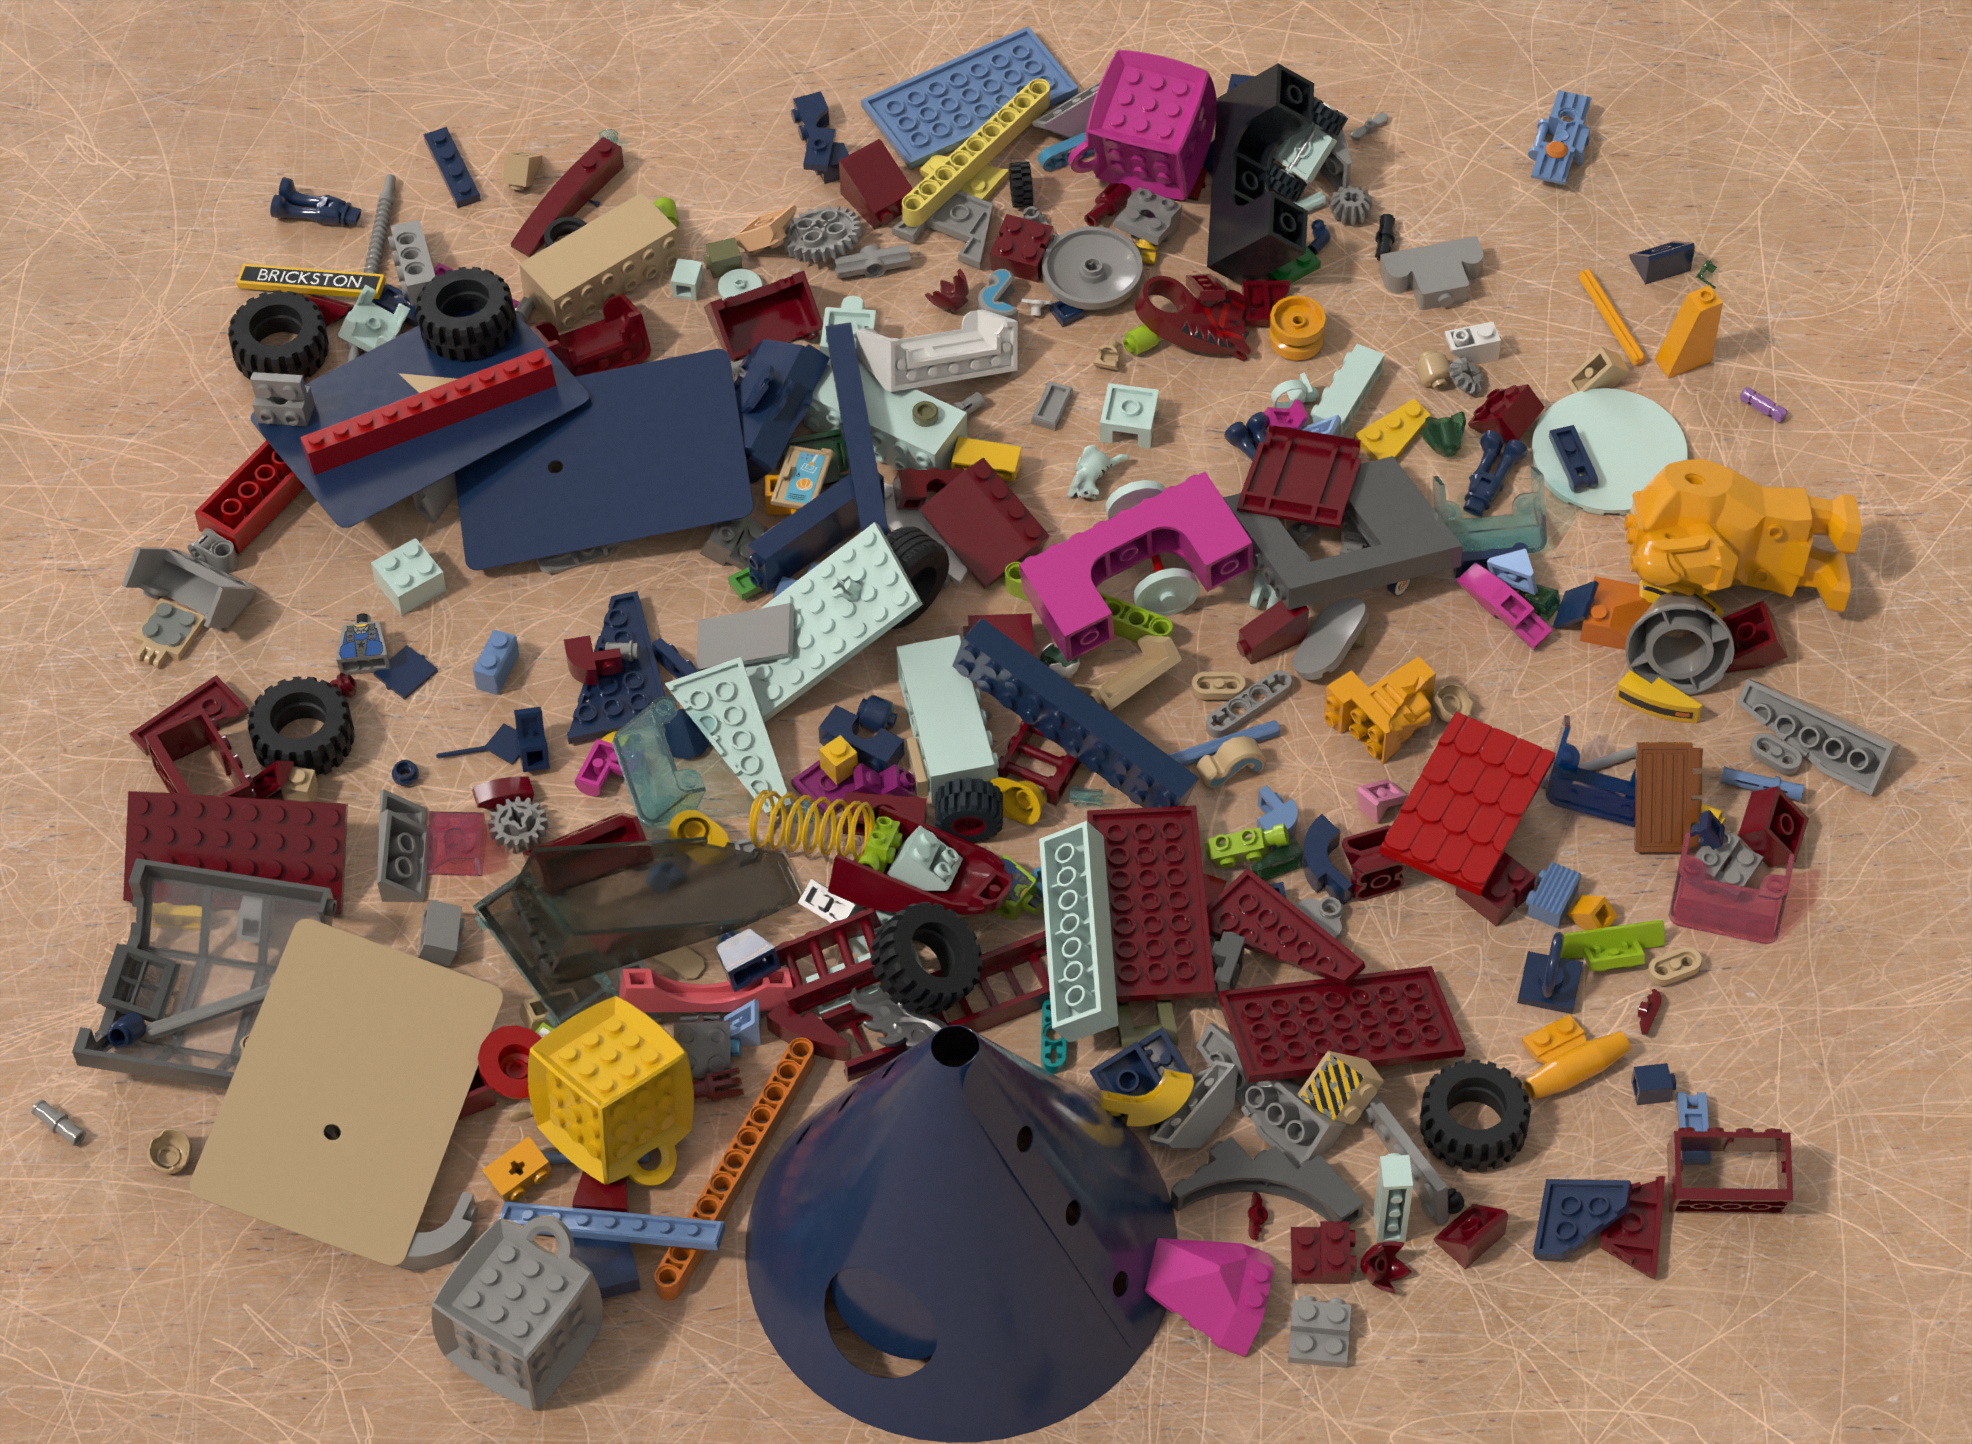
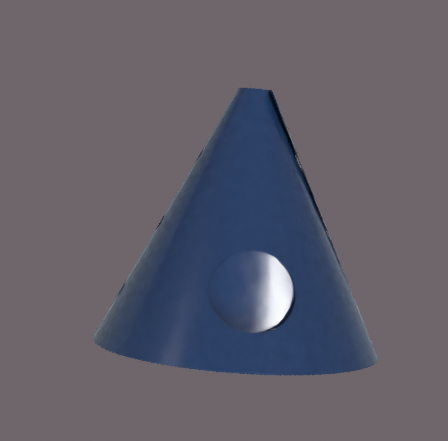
[745,1025,1178,1443]

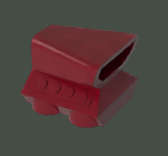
[1342,825,1407,902]

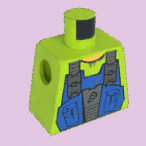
[991,854,1044,920]

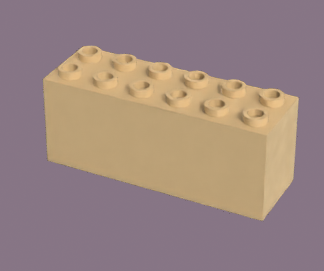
[519,192,680,333]

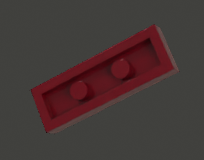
[1186,274,1225,304]

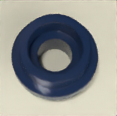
[392,760,419,786]

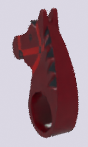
[1135,276,1251,362]

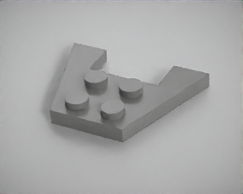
[892,190,993,269]

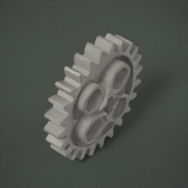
[783,205,863,263]

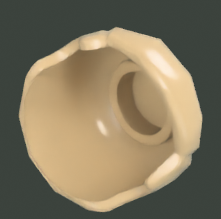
[1433,683,1474,723]
[147,1128,192,1174]

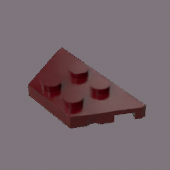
[1600,1176,1665,1279]

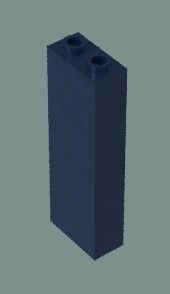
[747,472,885,593]

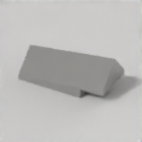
[377,789,431,902]

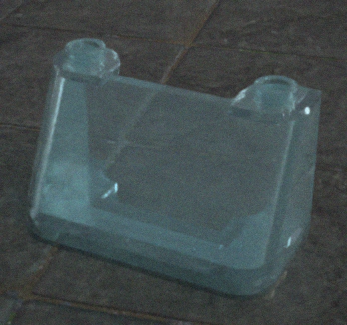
[612,695,706,827]

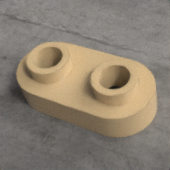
[1192,672,1245,700]
[1648,947,1702,986]

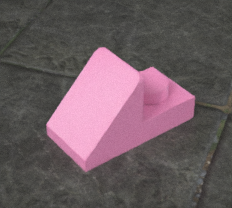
[1357,779,1407,823]

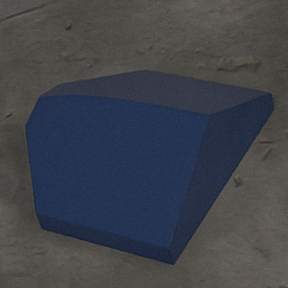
[652,709,710,759]

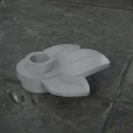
[1295,897,1344,938]

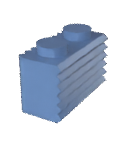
[472,630,520,695]
[1525,862,1582,928]

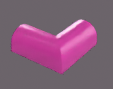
[574,739,647,797]

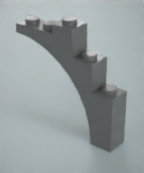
[1170,1136,1364,1225]

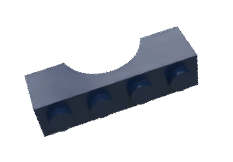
[791,91,849,184]

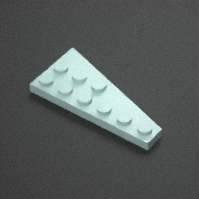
[665,657,793,815]

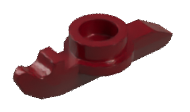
[1638,989,1662,1035]
[1248,1191,1268,1240]

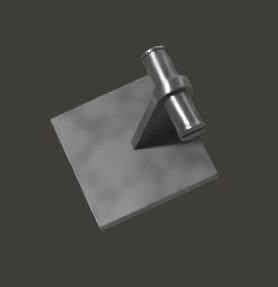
[673,1012,731,1078]

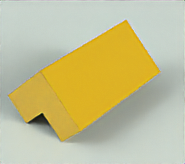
[951,437,1022,482]

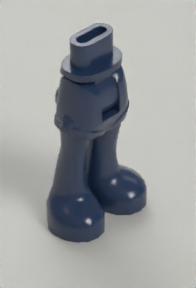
[270,177,362,226]
[1224,412,1269,461]
[1463,430,1528,516]

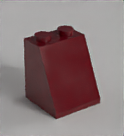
[839,139,913,230]

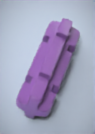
[1740,387,1787,423]

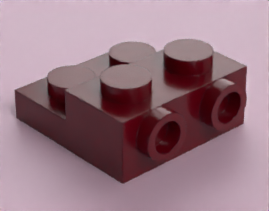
[1290,1221,1357,1284]

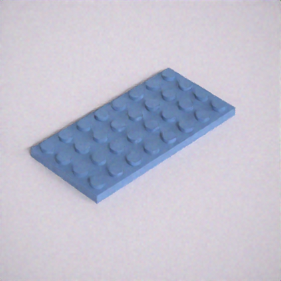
[861,26,1078,169]

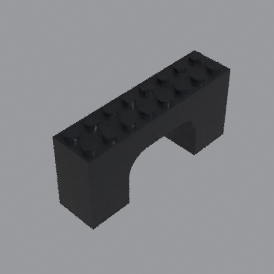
[1207,63,1314,285]

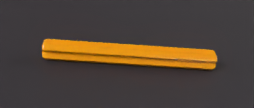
[1579,269,1646,366]

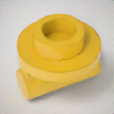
[1134,239,1158,265]

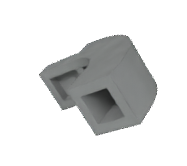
[397,1192,478,1270]

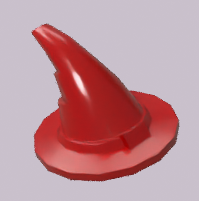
[477,1025,543,1100]

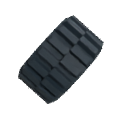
[935,778,1003,843]

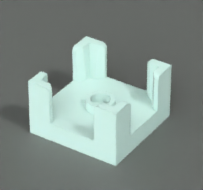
[338,285,410,352]
[1100,383,1159,449]

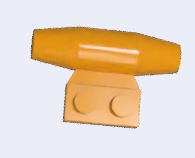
[1522,1014,1631,1100]

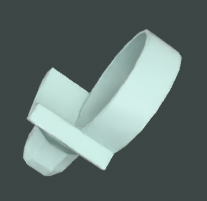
[1271,372,1319,409]

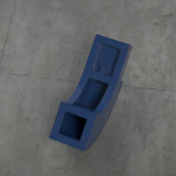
[1303,814,1353,905]

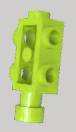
[858,817,903,873]
[1205,823,1289,868]

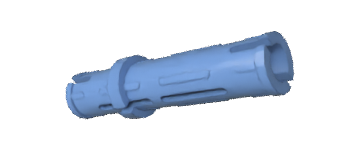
[1720,766,1805,802]

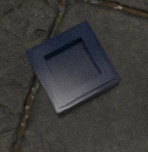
[1049,301,1084,327]

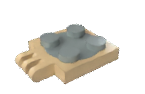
[133,598,206,668]

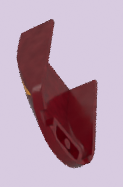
[828,805,1012,915]

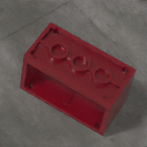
[145,708,258,798]
[1667,1127,1793,1214]

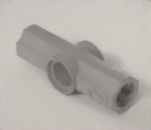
[834,244,911,279]

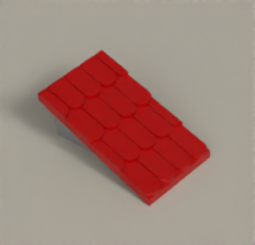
[1379,711,1556,896]

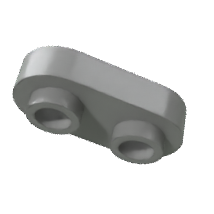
[1750,733,1802,775]

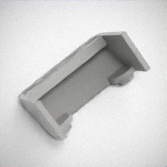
[122,547,257,630]

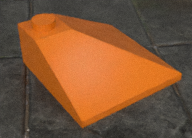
[1580,576,1652,650]

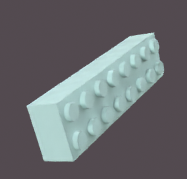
[1039,821,1118,1043]

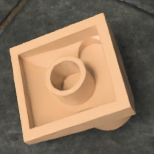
[733,205,797,254]

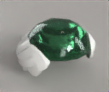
[1039,643,1080,678]

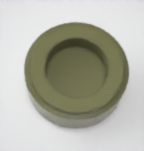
[912,401,938,427]

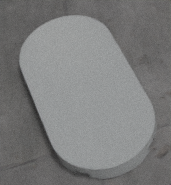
[1292,597,1369,680]

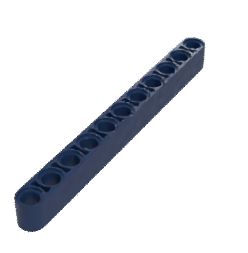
[825,322,889,536]

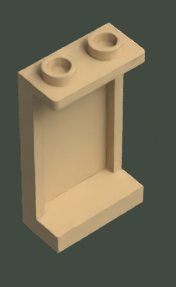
[1074,635,1182,711]

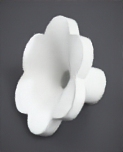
[1021,299,1052,316]

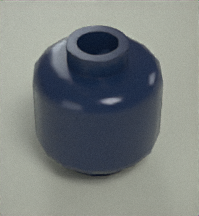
[856,695,898,733]

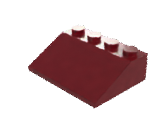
[918,457,1050,589]

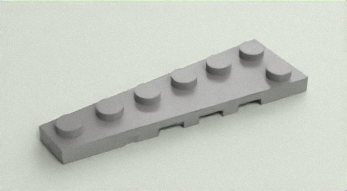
[1362,1094,1448,1226]

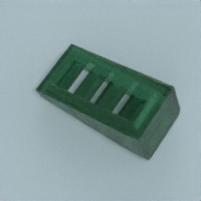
[1511,584,1561,620]
[1251,837,1303,881]

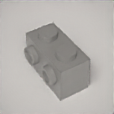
[418,900,465,967]

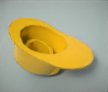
[989,777,1047,825]
[669,810,730,865]

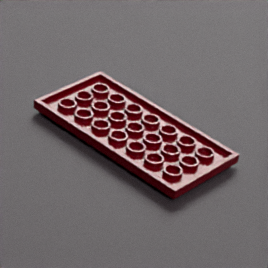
[123,791,348,914]
[1087,805,1215,1002]
[1217,966,1466,1083]

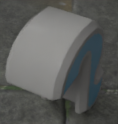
[978,269,1018,321]

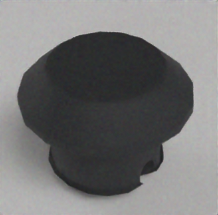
[1448,1188,1465,1214]

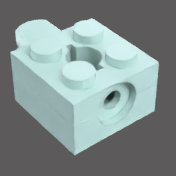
[820,296,877,366]

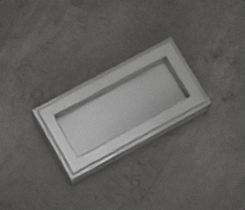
[1031,381,1073,431]

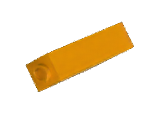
[1655,285,1723,379]

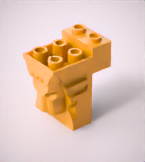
[1324,656,1436,764]

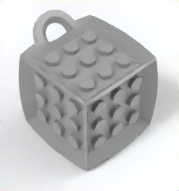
[431,1215,603,1410]

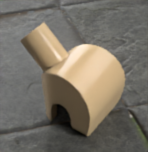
[1093,339,1120,370]

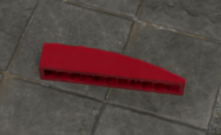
[510,137,624,258]

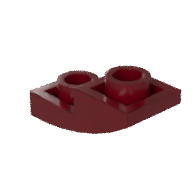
[472,776,534,809]

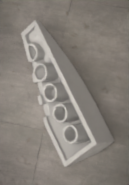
[1737,679,1901,796]
[1196,1023,1346,1169]

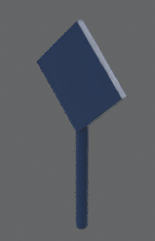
[436,723,519,765]

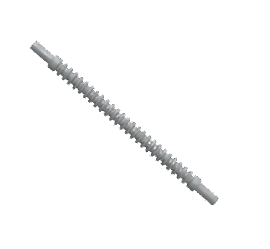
[347,174,396,362]

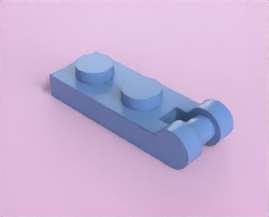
[1676,1092,1711,1165]

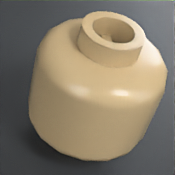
[1415,350,1451,390]

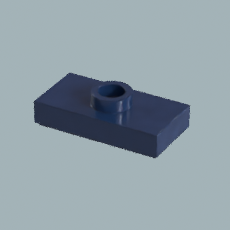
[803,127,836,172]

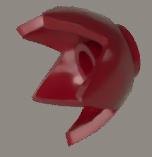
[925,269,969,312]
[1360,1241,1412,1293]

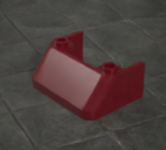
[523,812,653,899]

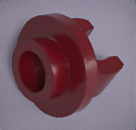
[330,673,357,698]

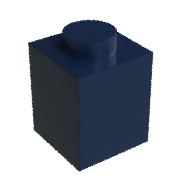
[1631,1063,1676,1105]

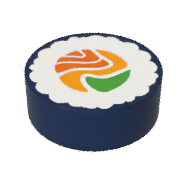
[1387,579,1411,596]

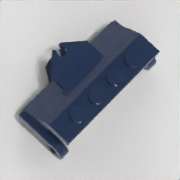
[733,339,830,483]

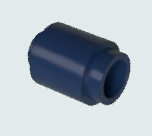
[107,1013,146,1048]

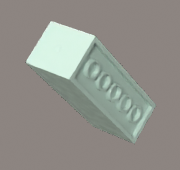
[804,359,967,470]
[896,635,999,807]

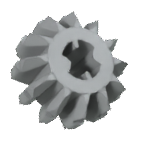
[1330,184,1372,226]

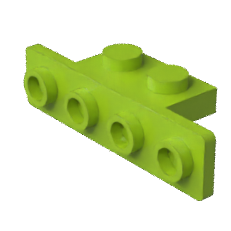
[1561,920,1665,972]

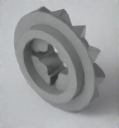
[1449,357,1485,395]

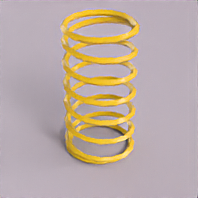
[749,790,875,861]

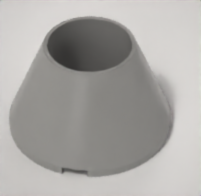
[1625,591,1734,695]

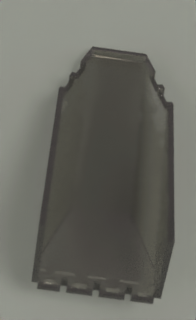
[510,837,803,984]

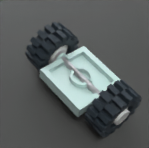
[1269,97,1348,202]

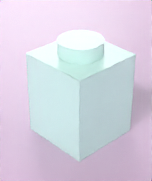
[671,258,704,301]

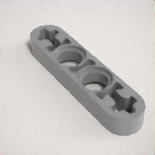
[1206,670,1292,738]

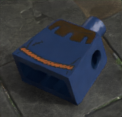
[716,929,781,992]

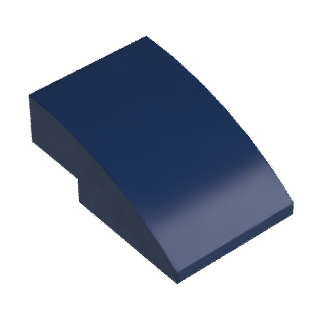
[1089,1027,1194,1119]
[573,1237,641,1299]

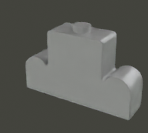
[1379,236,1484,310]

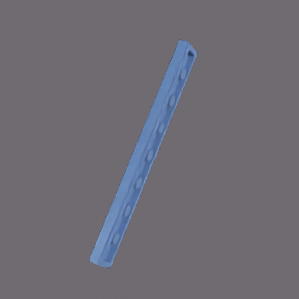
[499,1202,726,1251]

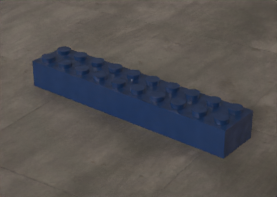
[952,618,1199,808]

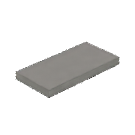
[696,603,795,671]

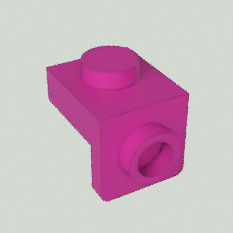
[1264,399,1308,430]

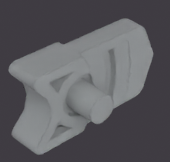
[1287,522,1320,546]

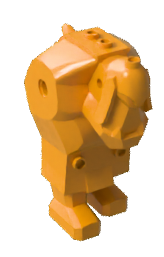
[1624,458,1862,613]

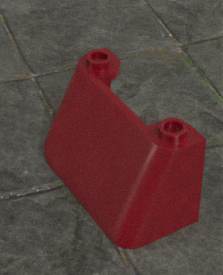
[704,271,823,362]
[529,293,651,377]

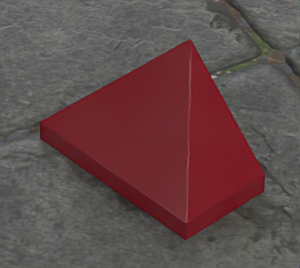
[303,294,355,327]

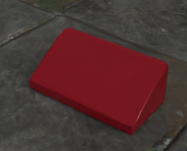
[252,761,294,799]

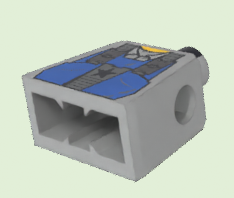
[336,613,391,675]

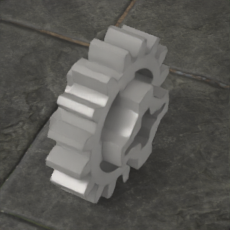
[488,797,548,852]

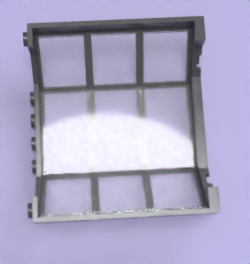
[72,858,337,1090]

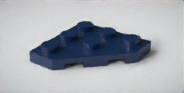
[1533,1179,1633,1260]

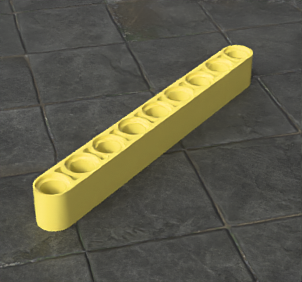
[902,79,1050,227]

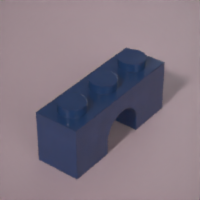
[818,705,905,773]

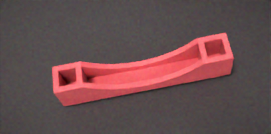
[619,968,793,1013]

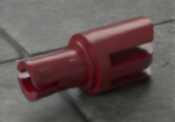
[1084,183,1132,227]
[693,1067,744,1101]

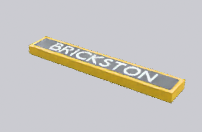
[236,264,386,299]

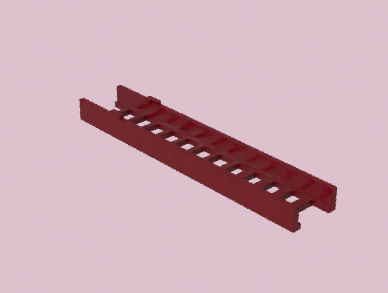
[821,930,1050,1082]

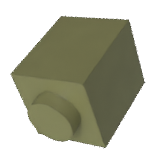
[703,237,742,279]

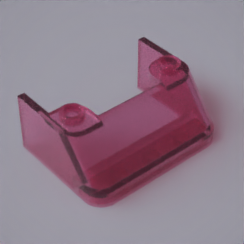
[1669,832,1795,944]

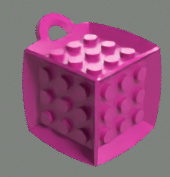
[1068,49,1217,200]

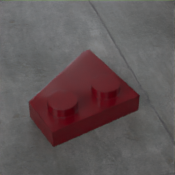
[1242,280,1291,326]

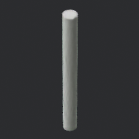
[1540,746,1636,788]

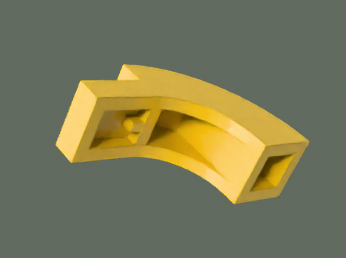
[1099,1069,1194,1126]

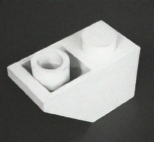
[1444,322,1501,365]

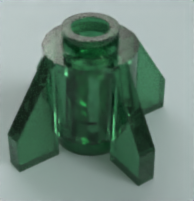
[1421,411,1466,457]

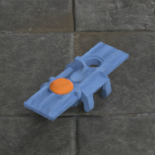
[1528,90,1592,185]

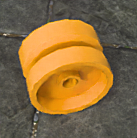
[1269,295,1326,361]

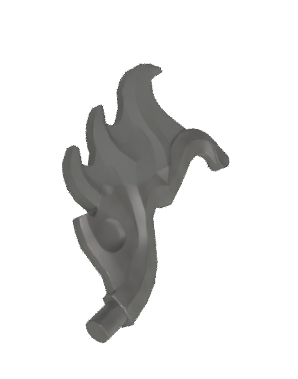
[850,988,947,1049]

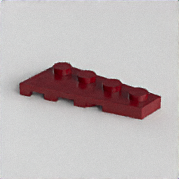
[129,675,249,756]

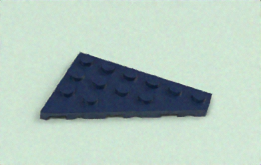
[567,591,670,744]

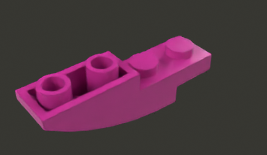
[1456,563,1553,650]

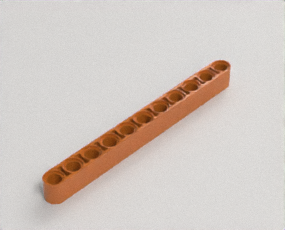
[654,1037,815,1301]

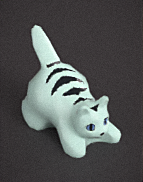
[1067,445,1129,500]

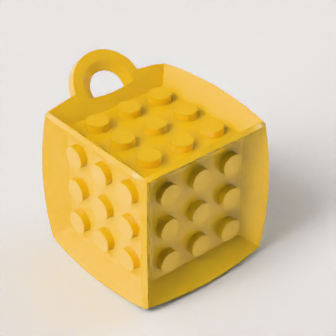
[528,996,694,1186]

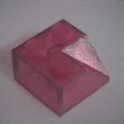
[427,811,487,876]

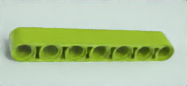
[1005,562,1173,643]

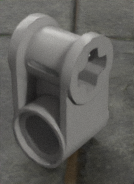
[188,528,238,573]

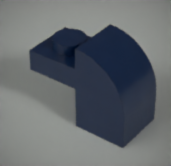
[514,706,550,772]

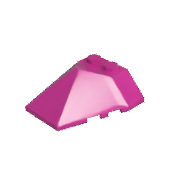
[1145,1238,1274,1357]

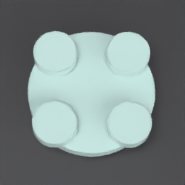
[718,269,762,300]

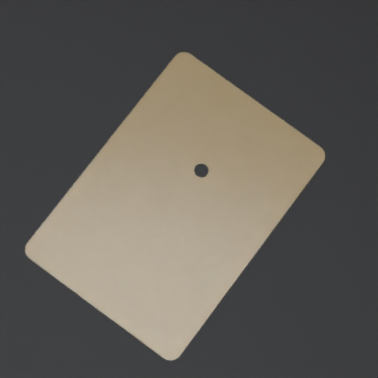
[190,919,503,1266]

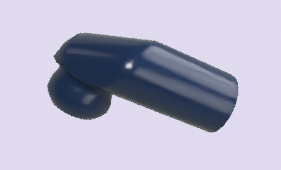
[1308,219,1330,255]

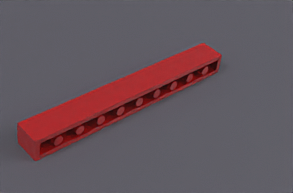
[300,348,557,475]

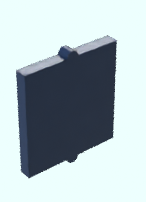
[1553,580,1599,629]
[374,645,438,700]

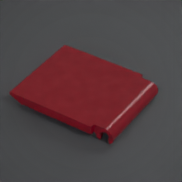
[1237,425,1361,528]

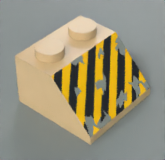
[1297,1051,1384,1125]

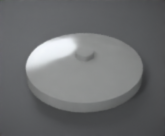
[1042,226,1143,310]

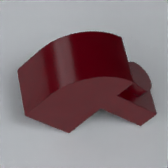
[564,635,623,685]

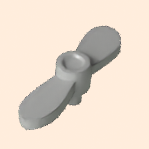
[1351,113,1388,140]

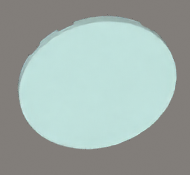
[1532,388,1687,516]

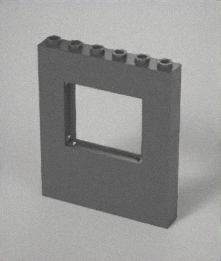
[1223,456,1463,610]

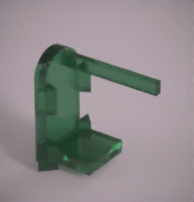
[1696,260,1717,289]

